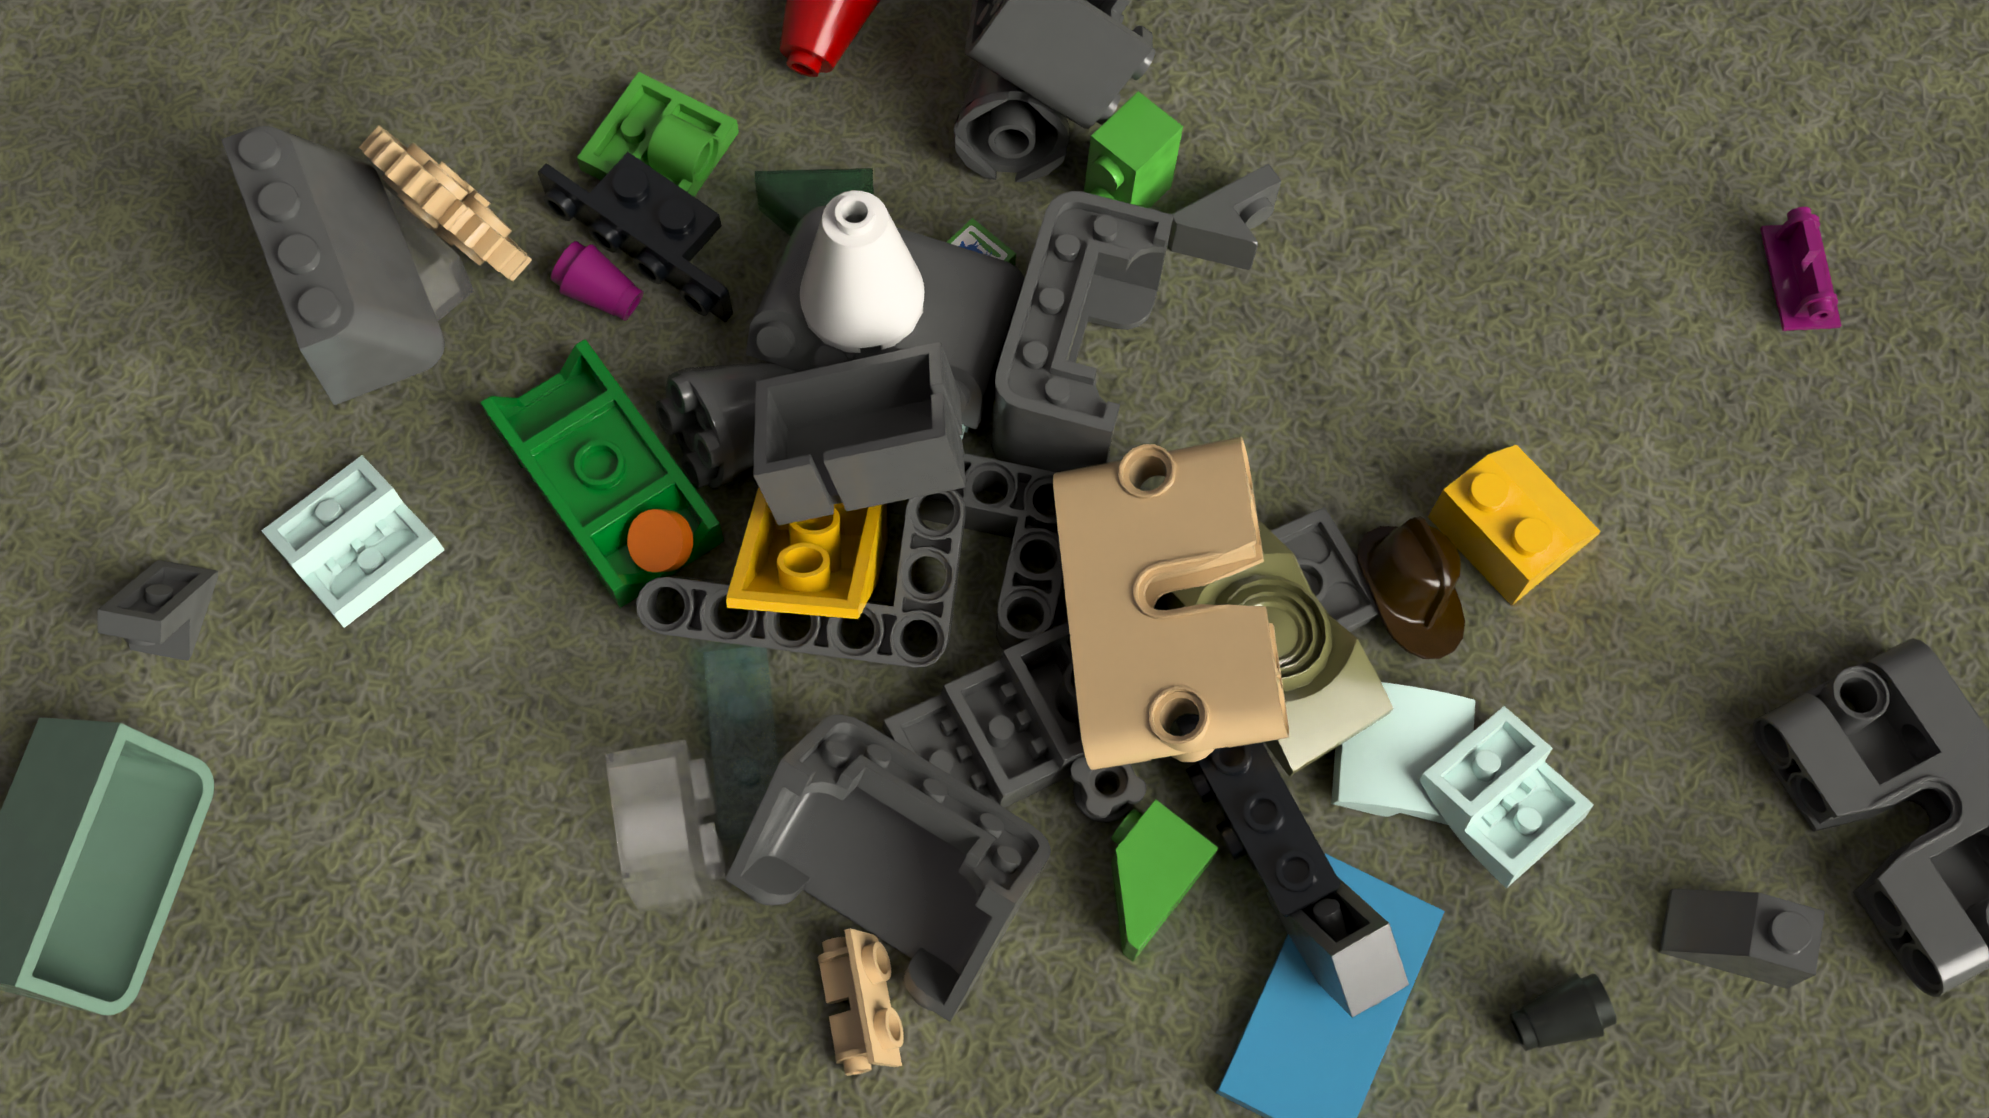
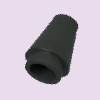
[1509,973,1617,1051]

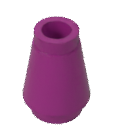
[551,241,644,321]

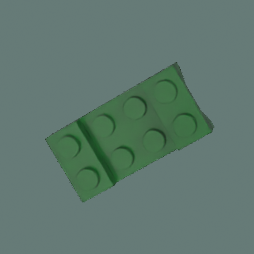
[480,339,724,608]

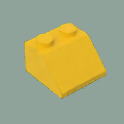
[1428,445,1601,606]

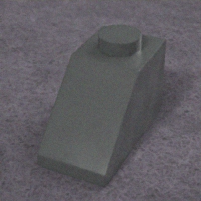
[1266,876,1409,1018]
[1659,889,1825,989]

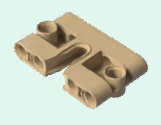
[1053,437,1289,770]

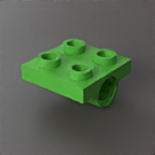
[577,72,739,197]

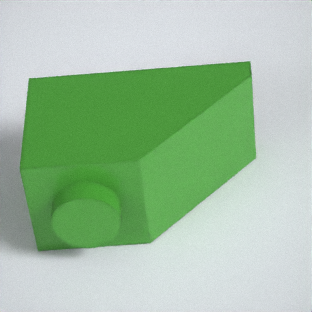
[1111,799,1218,962]

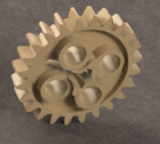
[359,125,532,281]

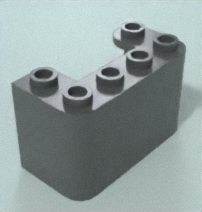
[965,0,1155,129]
[991,191,1174,472]

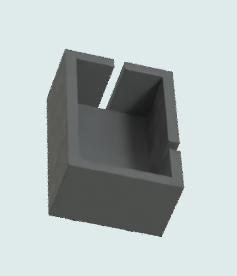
[753,342,966,526]

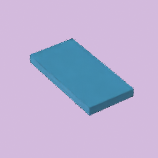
[1216,853,1445,1118]

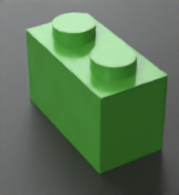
[1084,91,1183,208]

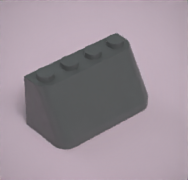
[221,126,445,405]
[746,206,1025,429]

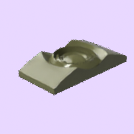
[1160,520,1394,777]

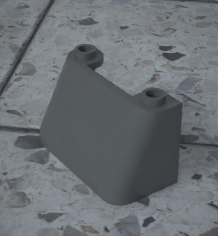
[725,714,1051,1022]

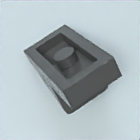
[1167,163,1281,270]
[97,560,218,661]

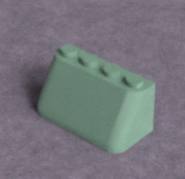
[0,717,214,1015]

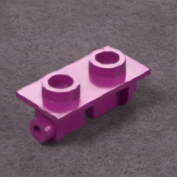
[1760,207,1842,331]

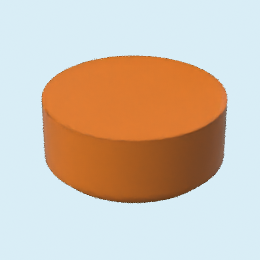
[627,509,693,572]

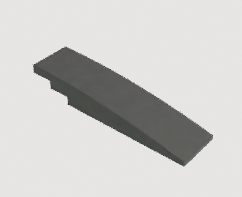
[882,507,1380,808]

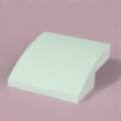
[261,455,444,628]
[1331,682,1475,825]
[1420,706,1594,888]

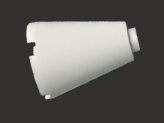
[800,191,925,353]

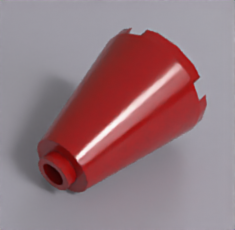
[779,0,881,77]

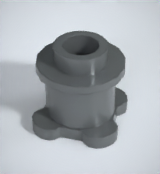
[1070,757,1147,823]

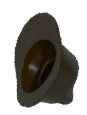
[1357,516,1465,659]

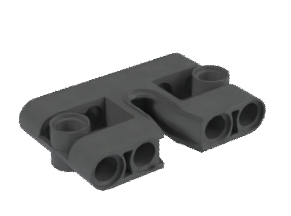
[1752,638,1989,997]

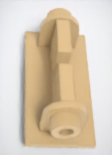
[818,928,904,1076]

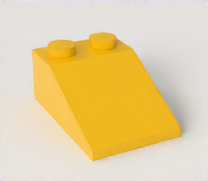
[726,487,887,619]

